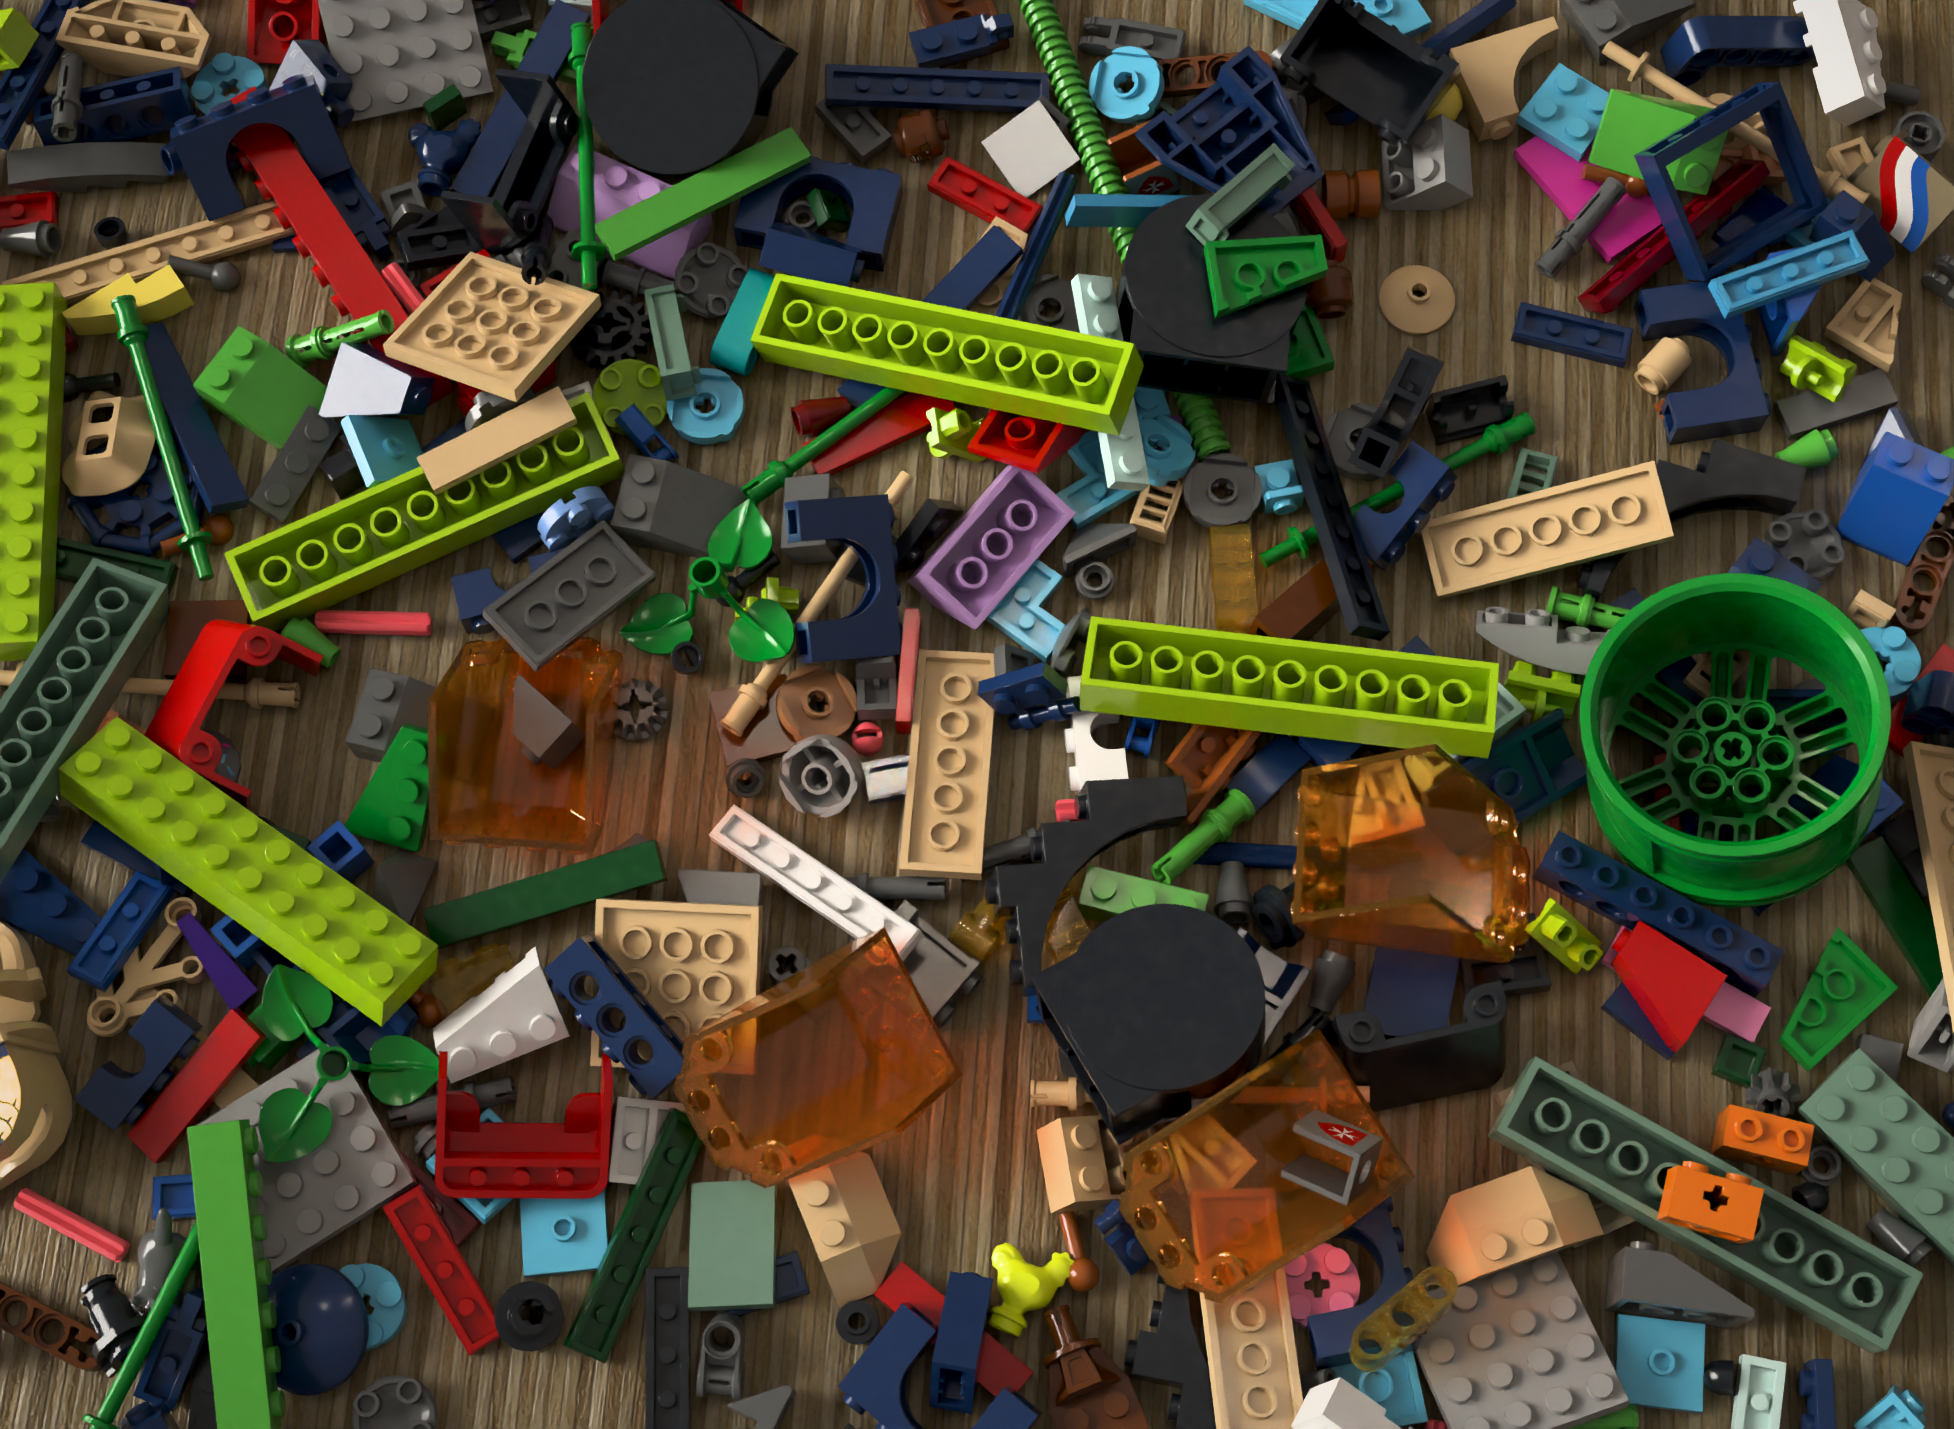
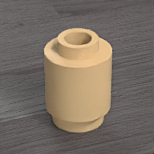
[1634,337,1692,395]

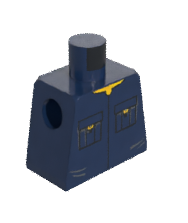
[269,40,355,127]

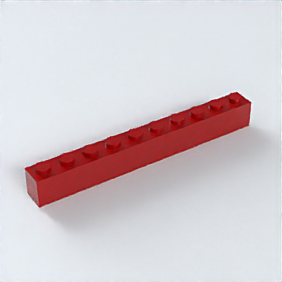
[226,86,454,408]

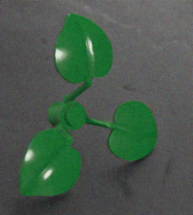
[620,499,795,663]
[258,964,439,1163]

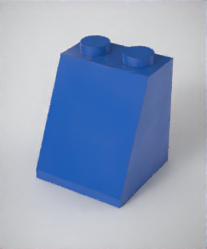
[1835,431,1954,566]

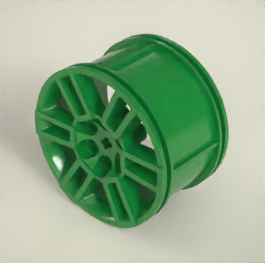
[1580,573,1891,909]

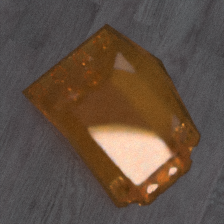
[427,635,624,855]
[1291,744,1531,963]
[673,927,962,1188]
[1119,1029,1415,1304]

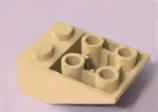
[1036,1115,1184,1213]

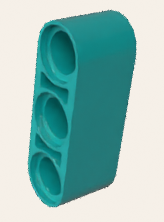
[710,268,775,377]

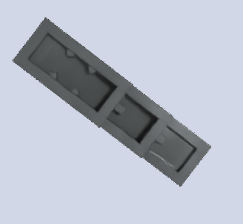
[7,142,168,193]

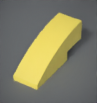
[62,265,194,335]

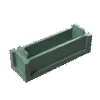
[1185,143,1295,246]
[644,284,702,401]

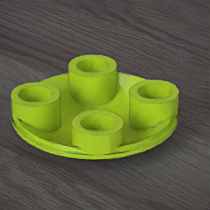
[592,359,667,436]

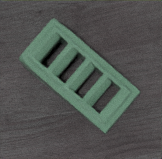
[1507,447,1559,499]

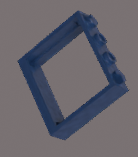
[1634,82,1828,281]

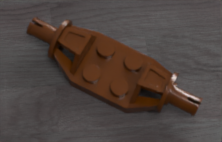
[1043,1305,1150,1429]

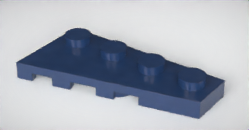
[0,848,102,957]

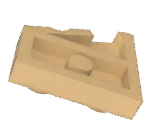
[1824,278,1903,373]

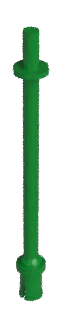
[568,22,606,291]
[111,295,214,581]
[740,313,990,507]
[1259,411,1536,568]
[82,1153,256,1429]

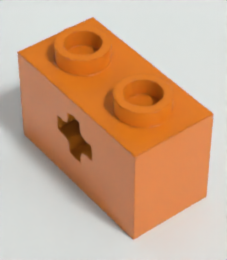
[1711,1104,1815,1175]
[1657,1161,1764,1244]

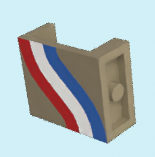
[1847,129,1954,254]

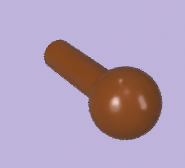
[1581,164,1649,198]
[159,515,234,557]
[407,989,447,1028]
[1059,1211,1099,1292]

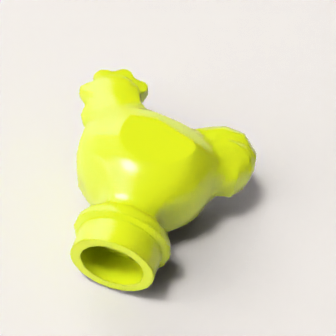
[988,1243,1074,1338]

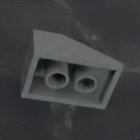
[1559,0,1696,66]
[611,454,747,558]
[345,668,494,784]
[1604,1241,1755,1330]

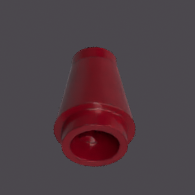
[791,396,851,438]

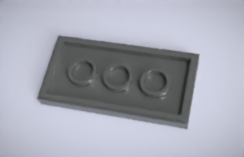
[482,519,657,672]

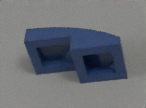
[1223,734,1312,815]

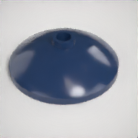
[267,1263,369,1396]

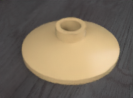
[1379,265,1455,335]

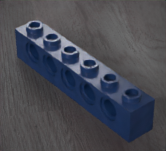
[1532,830,1784,998]

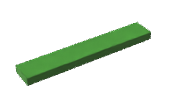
[595,126,811,261]

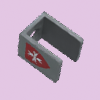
[1280,1110,1383,1206]

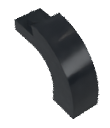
[1348,346,1445,479]

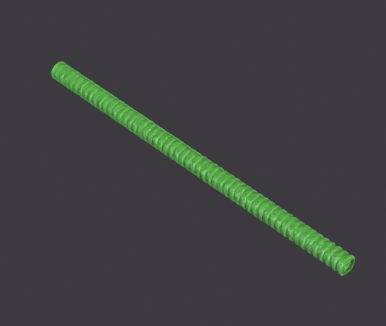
[1017,0,1231,462]

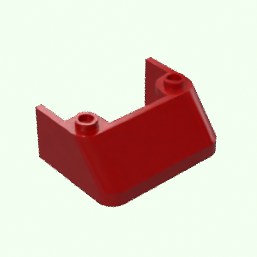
[144,619,323,808]
[435,1051,613,1199]

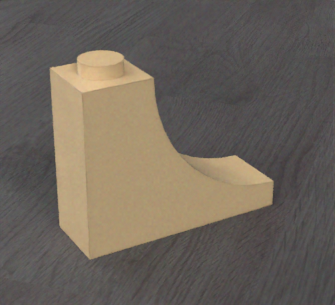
[1448,16,1559,142]

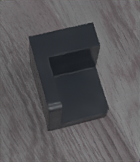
[319,434,366,499]

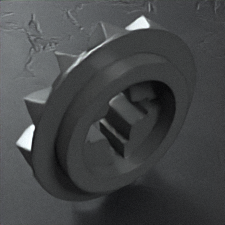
[603,678,668,741]

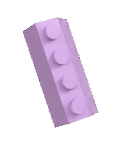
[547,143,713,281]
[907,465,1076,629]

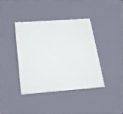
[981,100,1080,197]

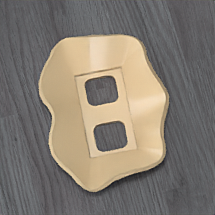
[61,390,156,497]

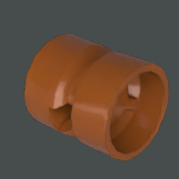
[1321,169,1381,220]

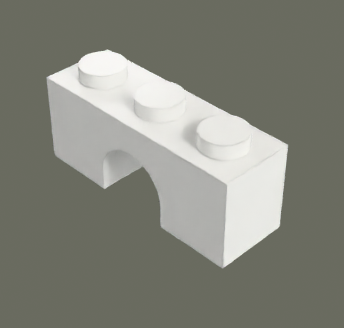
[1064,675,1129,792]

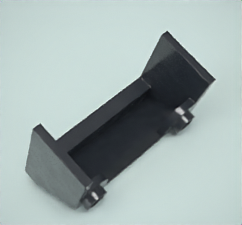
[440,68,579,254]

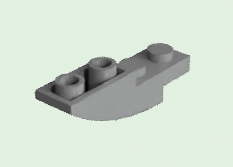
[1475,607,1611,675]

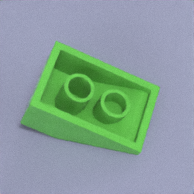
[1588,88,1729,195]
[193,326,327,450]

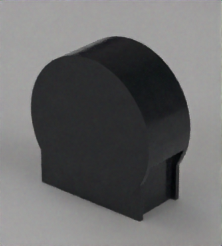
[582,0,799,176]
[1115,194,1307,405]
[1030,904,1265,1145]

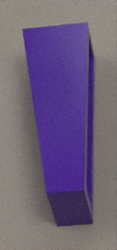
[177,912,259,1010]

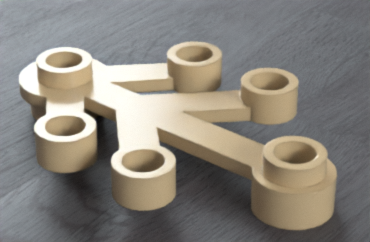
[87,897,207,1037]

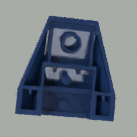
[1135,46,1324,216]

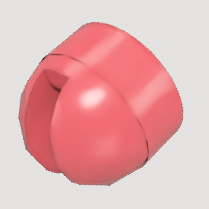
[851,722,884,756]

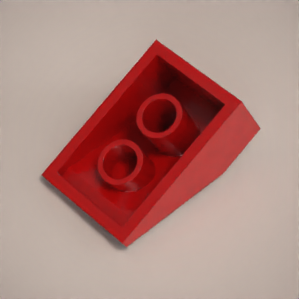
[247,0,326,64]
[967,409,1086,474]

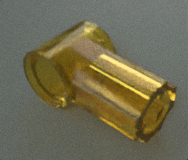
[948,897,1011,964]

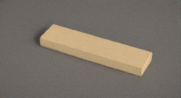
[416,386,578,495]

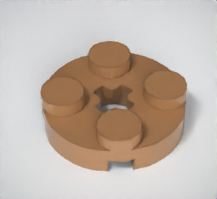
[776,665,857,742]

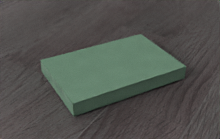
[688,1179,777,1312]

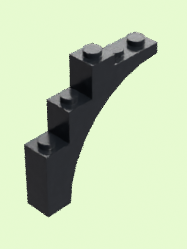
[1577,440,1807,602]
[985,776,1187,997]
[1124,1248,1216,1429]

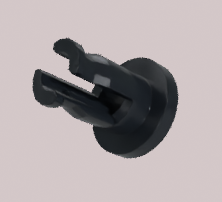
[1252,865,1343,951]
[80,1274,153,1378]
[494,1281,564,1352]

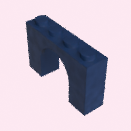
[170,74,351,222]
[733,156,903,272]
[1634,279,1771,445]
[784,494,903,663]
[1276,1173,1427,1370]
[838,1302,1043,1429]

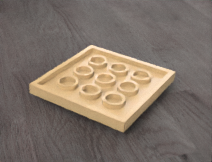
[383,251,601,402]
[590,898,763,1075]

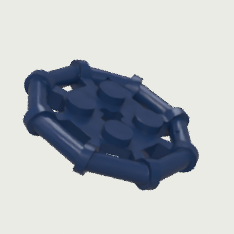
[67,437,204,557]

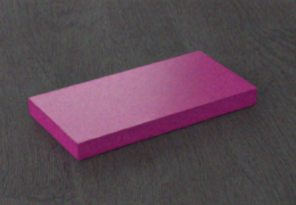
[1513,136,1663,264]

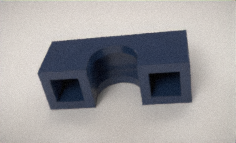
[1353,441,1457,571]
[451,548,565,634]
[74,995,203,1131]

